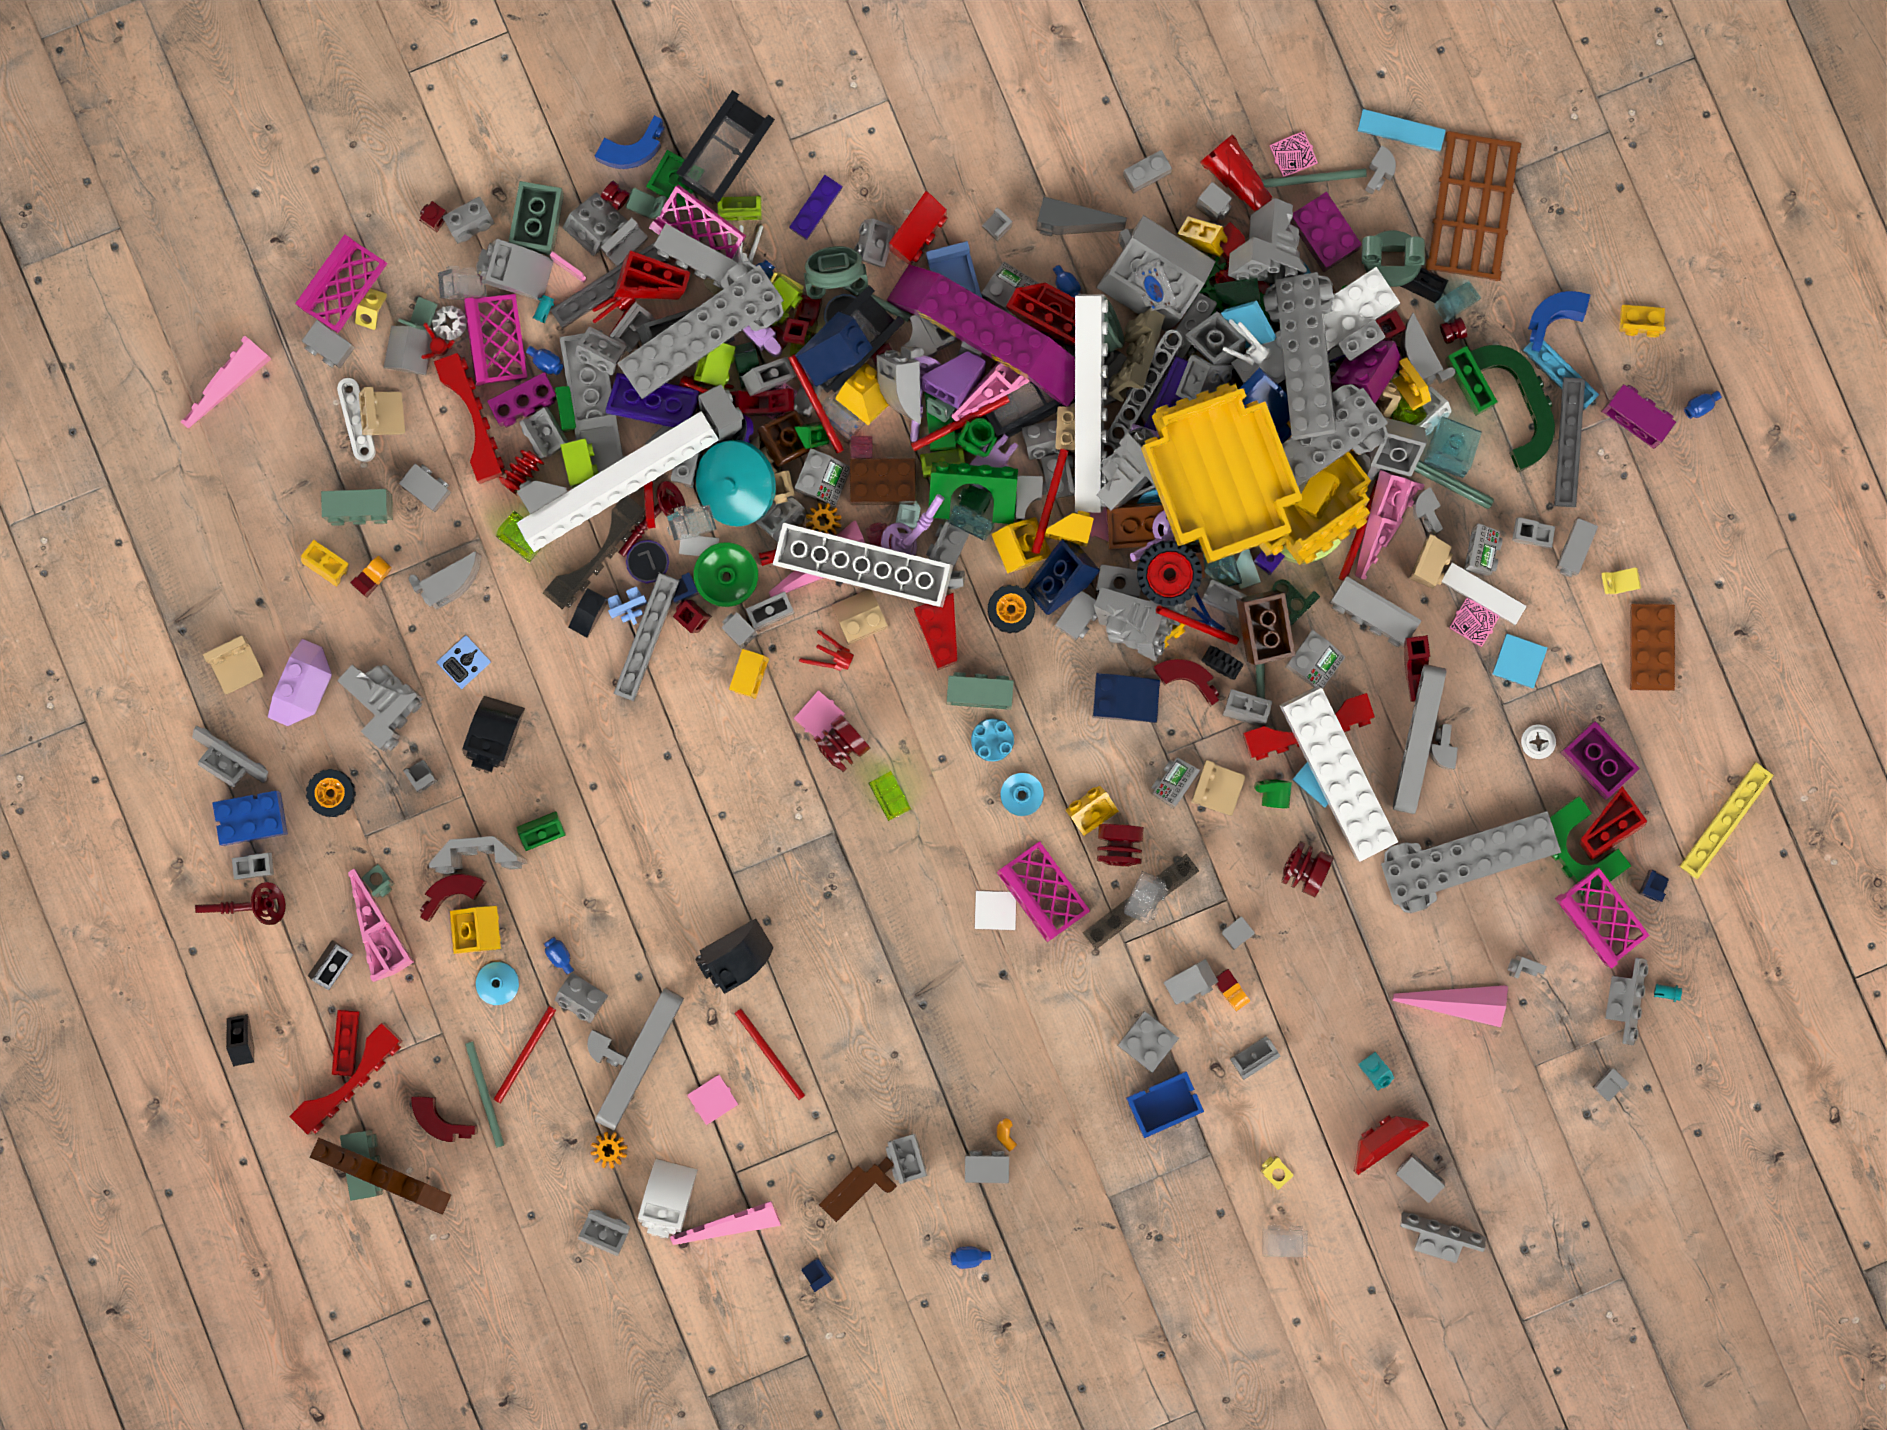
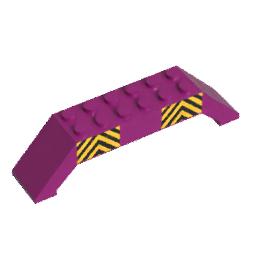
[887,264,1075,407]

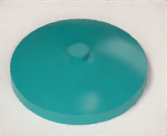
[696,440,776,527]

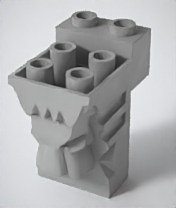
[1228,198,1307,285]
[1097,426,1155,510]
[1094,587,1188,661]
[337,665,424,752]

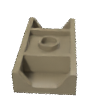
[1108,308,1165,402]

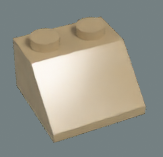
[1409,534,1453,589]
[832,589,888,645]

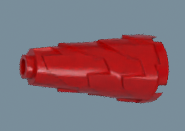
[1200,134,1272,212]

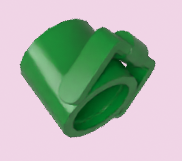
[957,418,997,458]
[1254,779,1292,808]

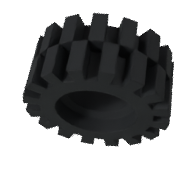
[1201,645,1244,680]

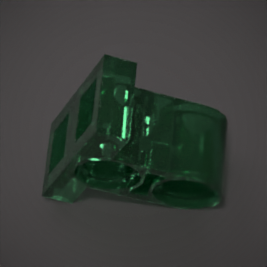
[734,342,759,389]
[1271,579,1320,626]

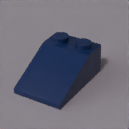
[795,311,873,387]
[1024,539,1100,615]
[1092,673,1160,723]

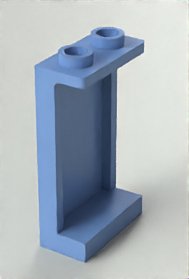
[926,241,982,298]

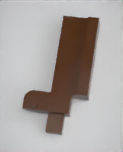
[819,1157,897,1222]

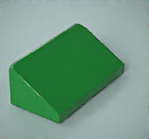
[555,386,576,433]
[795,422,829,449]
[517,811,566,851]

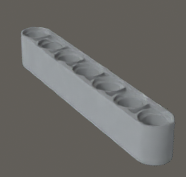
[1104,329,1185,450]
[1393,664,1446,814]
[595,988,684,1131]

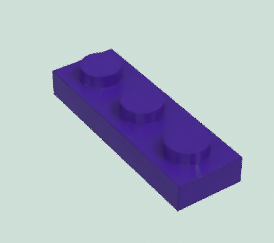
[789,175,843,240]

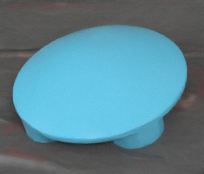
[971,718,1014,762]

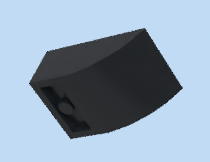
[462,696,525,774]
[695,918,774,994]

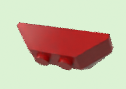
[1006,282,1075,346]
[1354,1115,1430,1175]

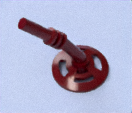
[618,481,686,557]
[195,882,286,925]

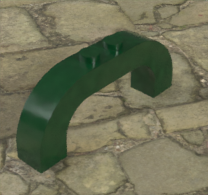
[1470,345,1555,473]

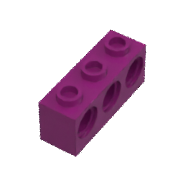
[487,372,557,427]

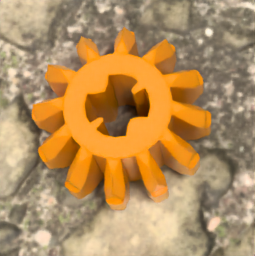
[806,503,842,535]
[591,1132,628,1169]

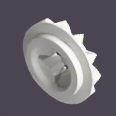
[432,305,467,340]
[1521,725,1556,759]

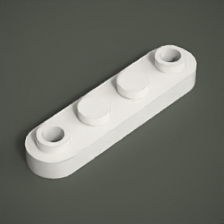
[337,378,376,462]

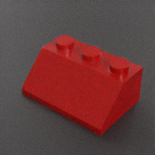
[889,191,948,265]

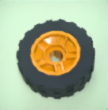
[988,585,1035,634]
[306,769,356,817]

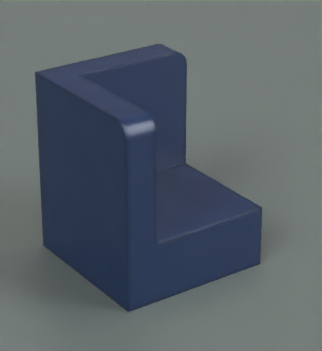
[673,572,699,604]
[1639,869,1669,903]
[802,1257,834,1292]

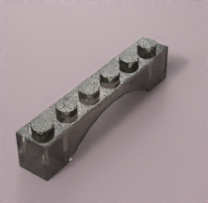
[543,495,646,610]
[1082,854,1199,950]

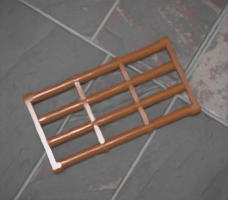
[1425,131,1522,281]

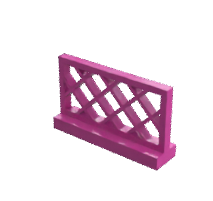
[649,185,746,259]
[295,234,388,333]
[464,294,528,386]
[996,841,1090,942]
[1555,867,1650,969]

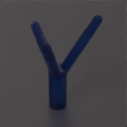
[1191,592,1226,631]

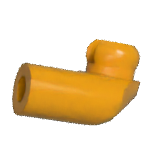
[997,1118,1017,1152]

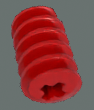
[498,450,545,496]

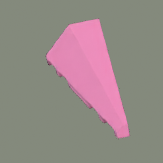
[181,336,271,429]
[951,362,1030,421]
[1355,470,1424,580]
[769,520,865,597]
[348,869,414,982]
[1392,985,1508,1027]
[670,1201,781,1245]

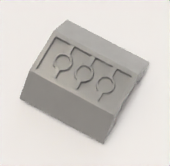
[1096,215,1216,332]
[429,836,527,875]

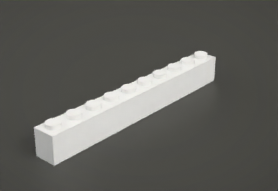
[1075,294,1108,513]
[517,411,719,552]

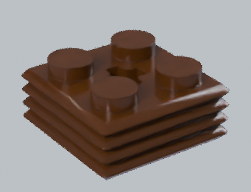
[758,410,815,467]

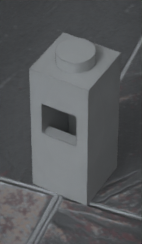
[1556,518,1598,577]

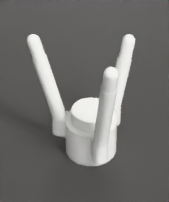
[726,225,763,263]
[1223,319,1269,365]

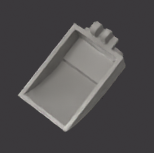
[476,239,553,301]
[1400,313,1455,386]
[877,346,924,424]
[409,551,481,609]

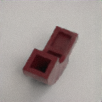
[783,294,822,346]
[730,388,794,416]
[1404,635,1431,702]
[1153,659,1219,707]
[420,874,487,922]
[411,1096,478,1142]

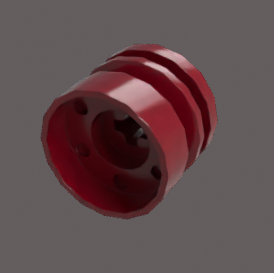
[814,715,871,772]
[1097,824,1144,867]
[1281,841,1334,898]

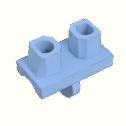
[607,587,648,625]

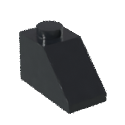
[568,588,608,638]
[226,1014,254,1067]

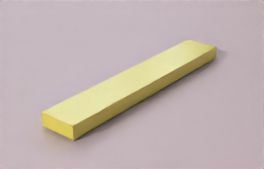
[1679,762,1774,879]

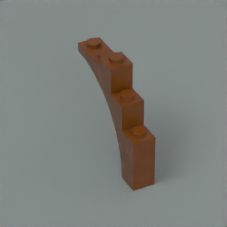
[309,1137,451,1215]

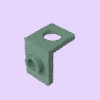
[626,188,666,219]
[398,297,438,331]
[927,398,956,423]
[362,864,395,898]

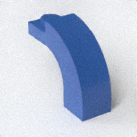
[595,115,665,169]
[1528,291,1590,352]

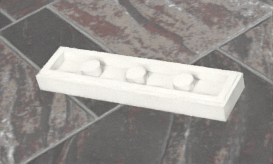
[1442,563,1526,625]

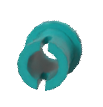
[532,295,555,323]
[1654,983,1682,1002]

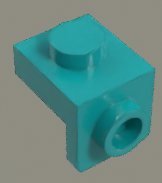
[1358,1052,1394,1091]

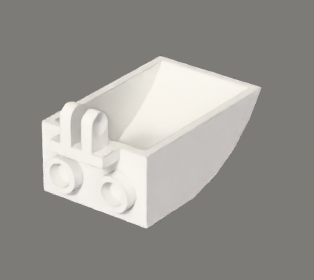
[638,1159,698,1238]

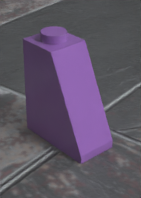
[921,351,986,409]

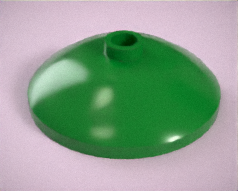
[694,542,758,607]

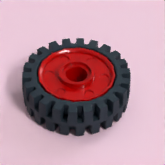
[1137,540,1202,606]

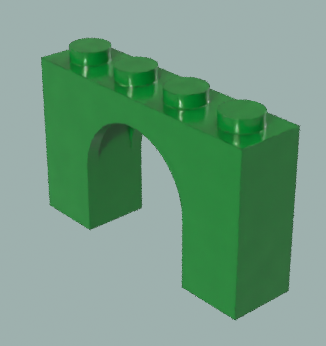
[929,461,1018,524]
[1550,796,1631,897]

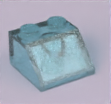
[1423,416,1482,478]

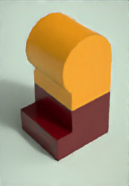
[350,556,392,598]
[1215,969,1250,1012]

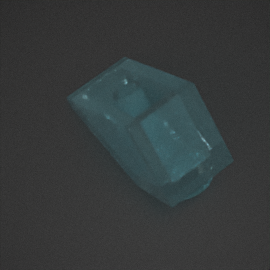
[1434,281,1481,323]
[1203,553,1242,587]

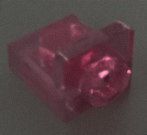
[851,436,873,458]
[865,522,891,548]

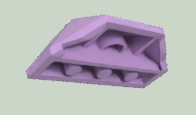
[268,639,332,726]

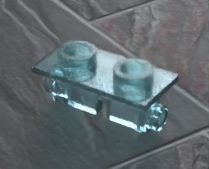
[948,505,994,541]

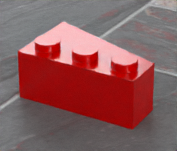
[613,250,691,300]
[914,593,957,671]
[1579,786,1647,861]

